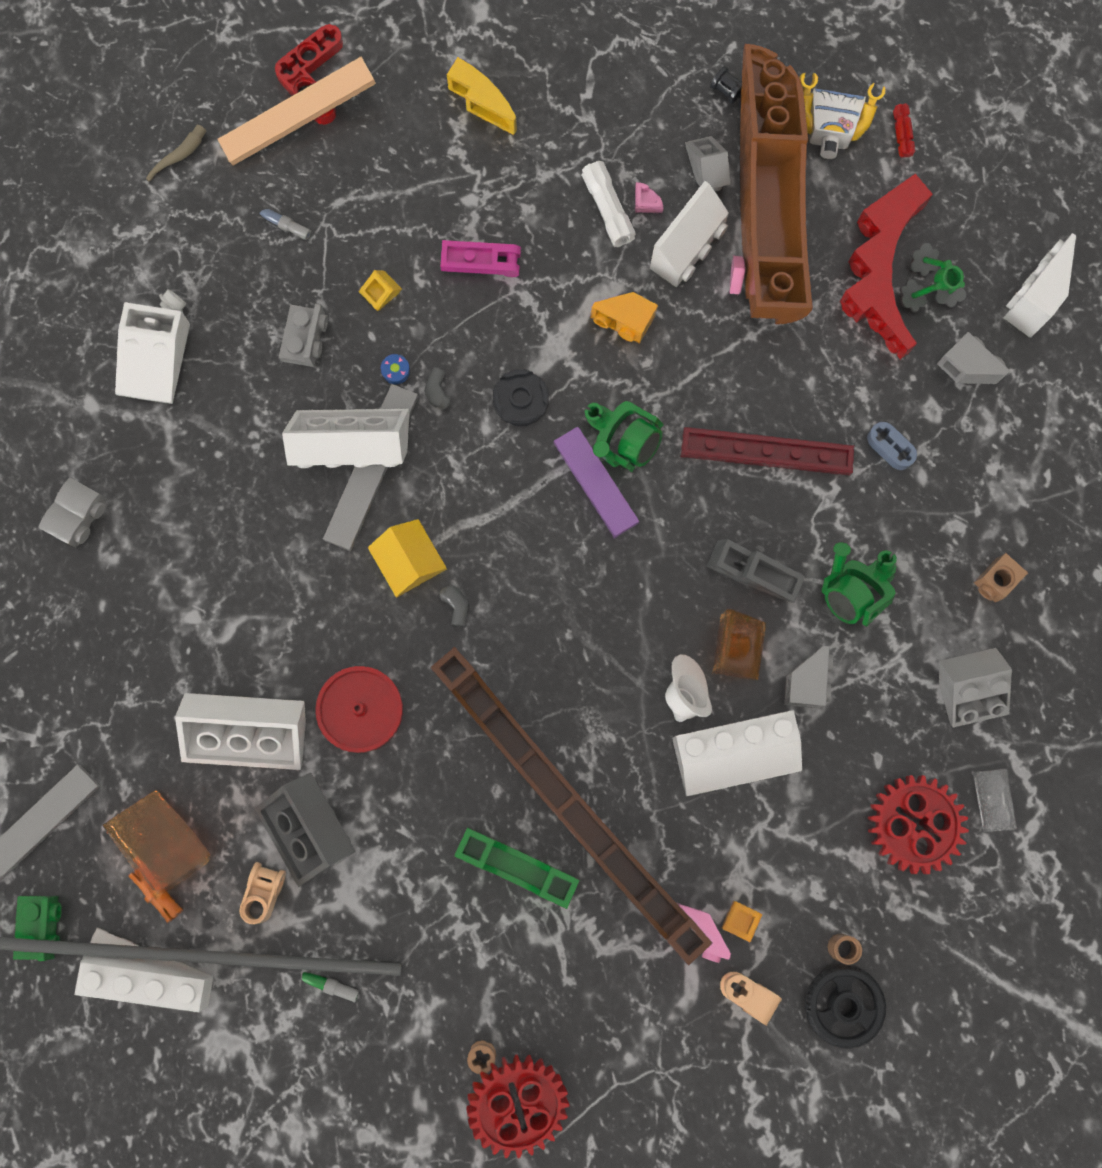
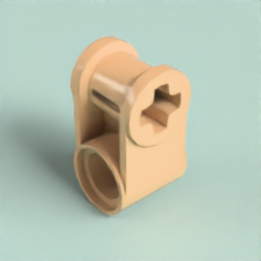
[239,862,286,924]
[720,971,782,1026]

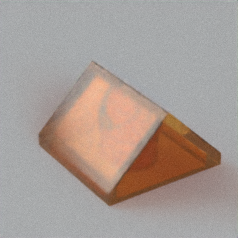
[712,609,766,680]

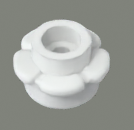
[159,289,186,313]

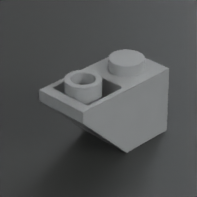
[937,332,1010,384]
[784,646,833,708]

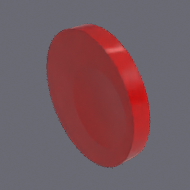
[316,666,403,753]

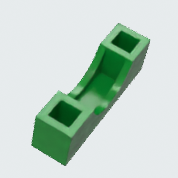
[454,827,580,909]

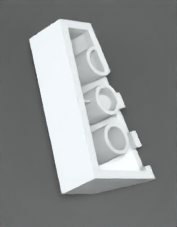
[74,928,213,1012]

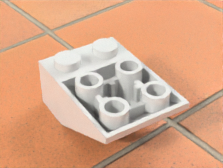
[1004,233,1076,338]
[115,302,190,404]

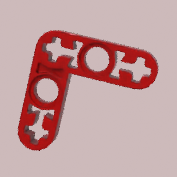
[275,24,343,125]

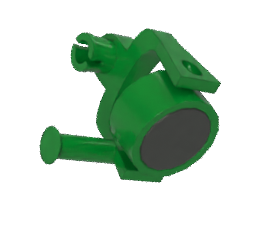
[585,401,664,472]
[822,542,897,627]

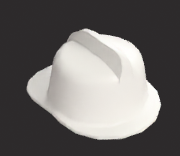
[665,654,712,722]

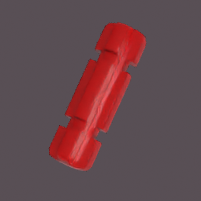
[893,103,915,158]

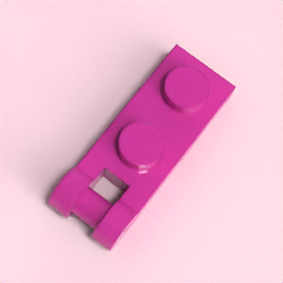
[440,240,521,277]

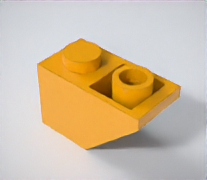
[590,292,658,344]

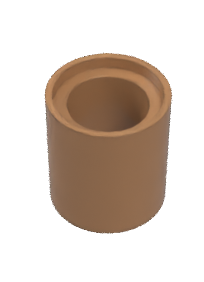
[828,933,862,965]

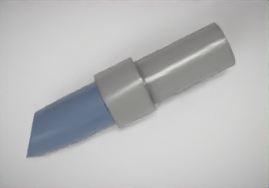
[259,209,311,240]

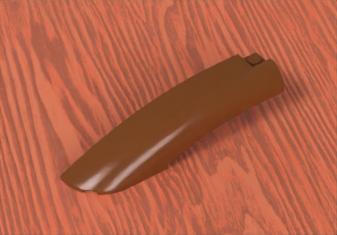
[740,44,813,324]

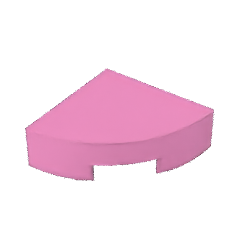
[635,182,663,213]
[729,256,745,294]

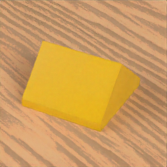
[368,519,447,598]

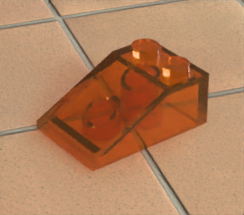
[103,790,211,900]

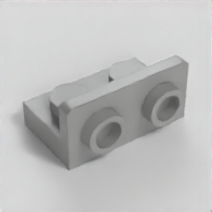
[279,304,328,367]

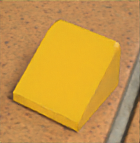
[359,270,402,311]

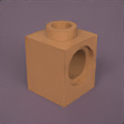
[974,553,1028,603]

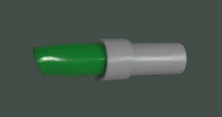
[302,972,359,1002]

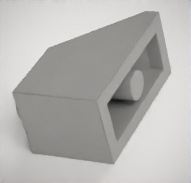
[685,136,731,191]

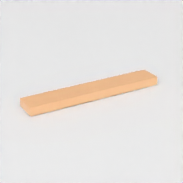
[218,57,376,166]

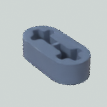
[867,422,917,470]

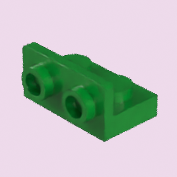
[13,896,62,961]

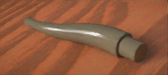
[146,124,207,181]

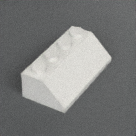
[282,409,409,468]
[175,693,306,770]
[672,710,802,796]

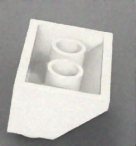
[650,181,729,288]

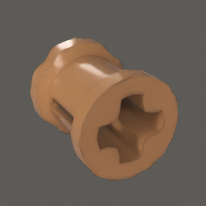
[467,1040,496,1074]

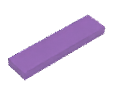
[554,427,639,538]

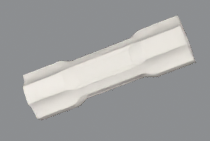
[582,161,636,247]

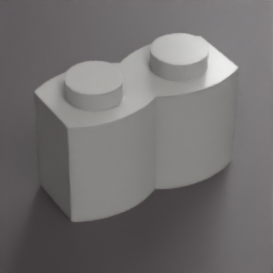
[39,478,106,548]

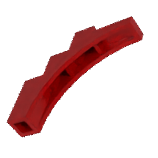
[839,173,933,360]

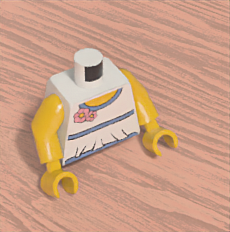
[799,73,885,159]

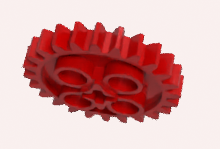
[868,775,969,874]
[466,1054,569,1159]

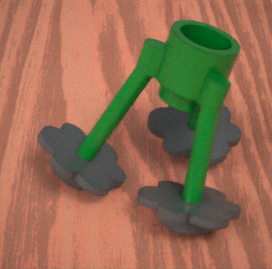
[900,243,966,312]

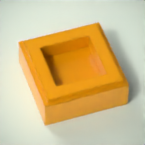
[721,900,763,942]

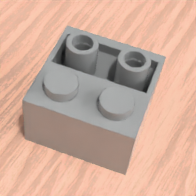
[939,648,1012,727]

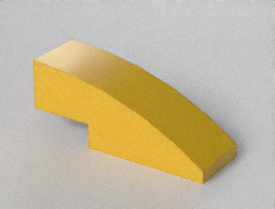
[447,57,517,135]

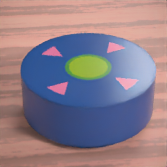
[381,354,410,385]

